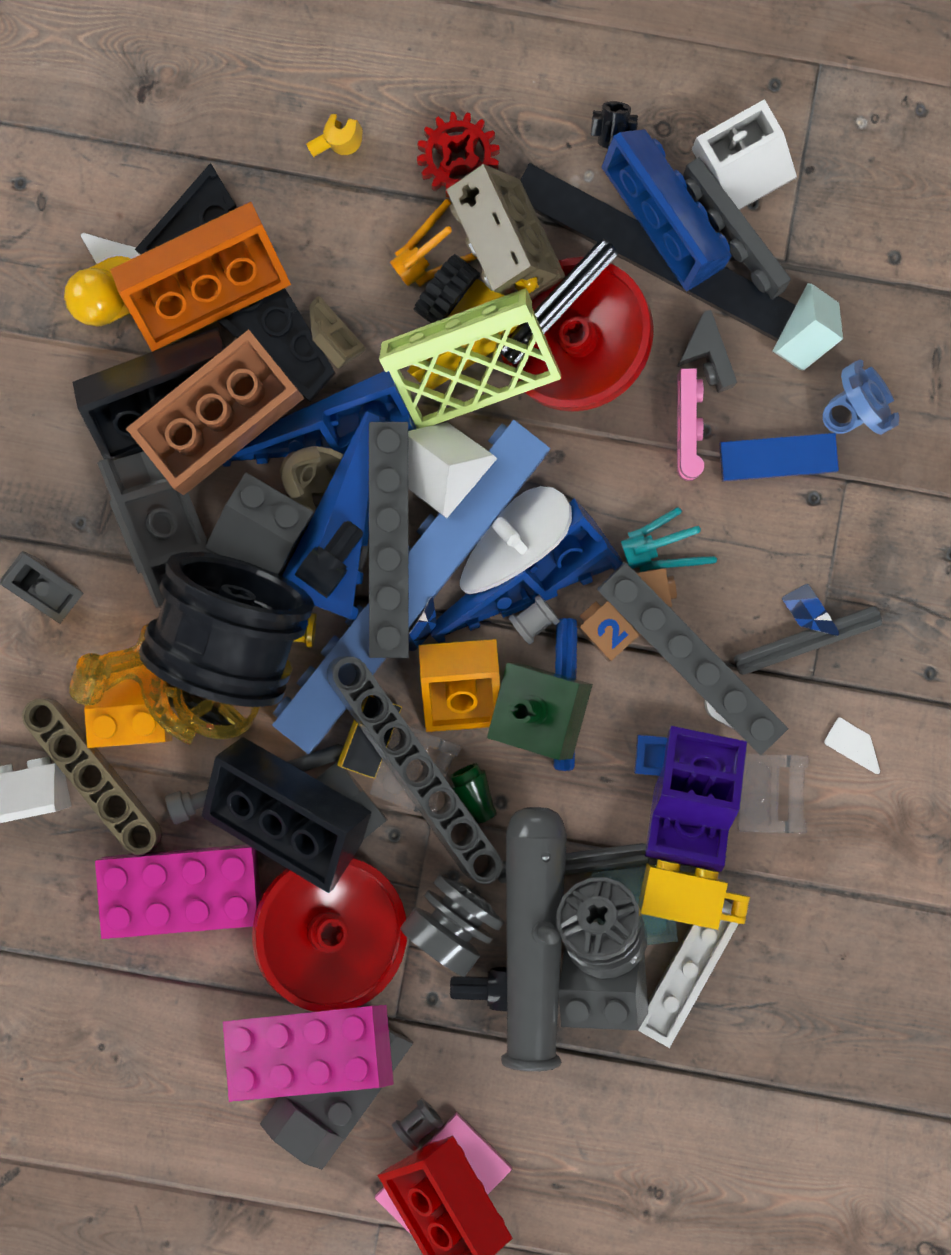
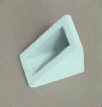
[772,283,843,370]

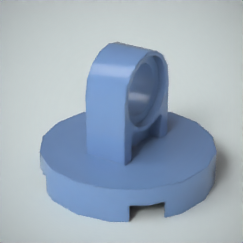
[823,360,899,435]

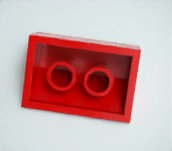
[377,1136,513,1255]

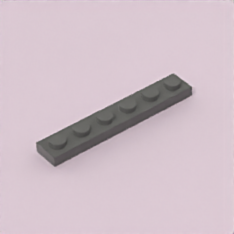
[369,422,409,658]
[597,562,789,756]

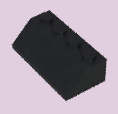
[72,327,226,461]
[201,737,372,893]

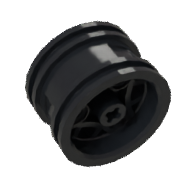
[139,552,314,707]

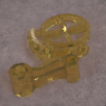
[69,624,260,745]

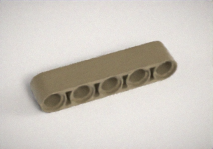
[22,698,162,855]

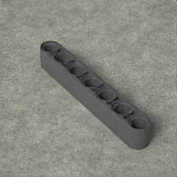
[327,656,502,884]

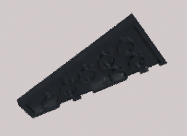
[135,163,336,402]

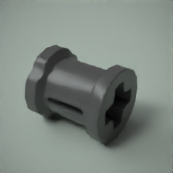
[392,1098,444,1151]

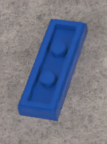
[719,433,839,482]

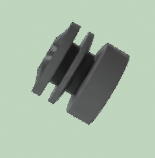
[400,874,505,977]
[557,877,647,979]

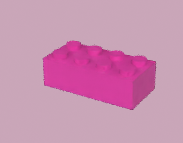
[95,844,261,939]
[223,1005,394,1102]

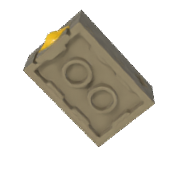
[446,164,566,300]

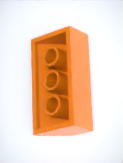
[110,202,291,352]

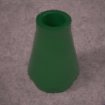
[450,763,497,824]

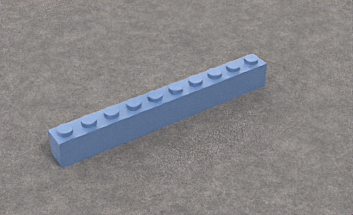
[272,420,550,754]

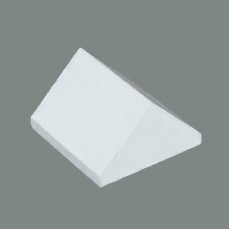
[408,422,497,518]

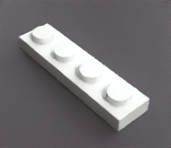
[638,900,739,1048]

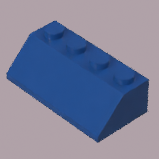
[601,129,732,292]

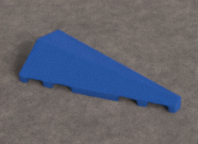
[222,371,417,467]
[282,411,385,620]
[431,498,624,643]

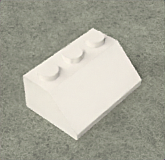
[0,756,72,823]

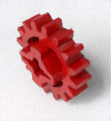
[417,112,500,198]

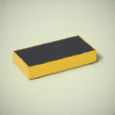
[337,695,402,779]

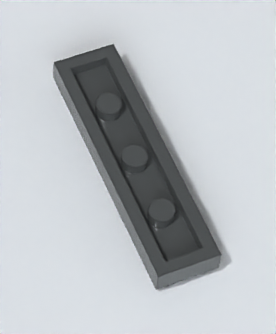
[683,157,791,300]

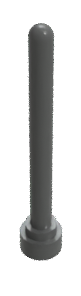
[165,744,344,825]

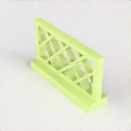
[379,288,561,429]

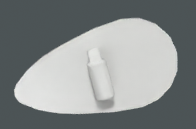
[460,486,572,594]

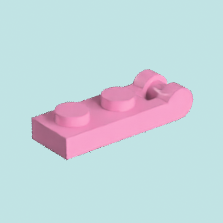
[677,369,704,481]

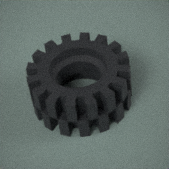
[414,254,481,323]

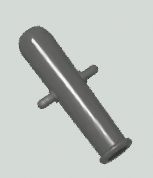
[501,807,567,1072]

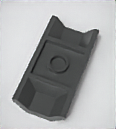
[97,451,213,608]
[260,1006,413,1170]

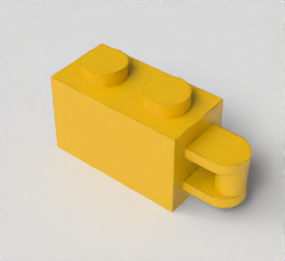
[638,859,750,930]

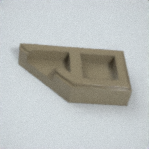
[309,296,366,369]

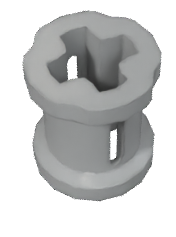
[509,594,560,645]

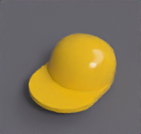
[64,256,131,327]

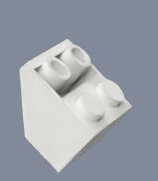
[692,99,797,210]

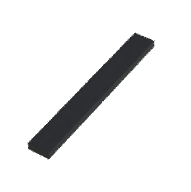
[520,163,796,341]

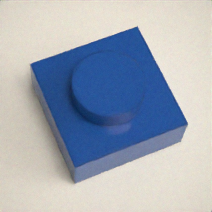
[634,735,667,776]

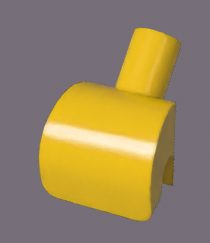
[306,114,363,157]

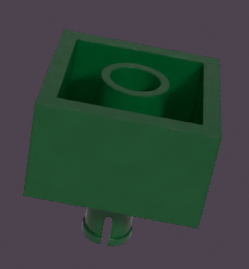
[487,663,593,760]

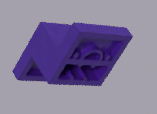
[645,726,747,872]

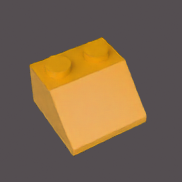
[419,639,500,732]
[84,666,173,748]

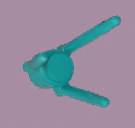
[621,507,717,572]

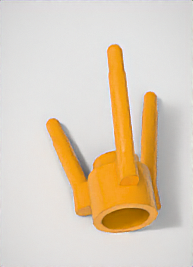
[390,199,478,287]

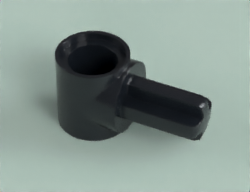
[295,521,363,598]
[450,967,507,1011]

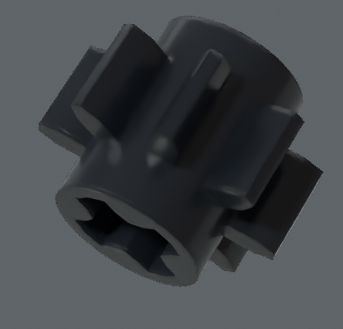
[591,101,638,149]

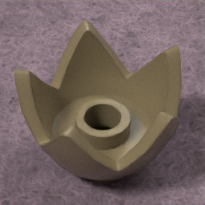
[280,446,344,515]

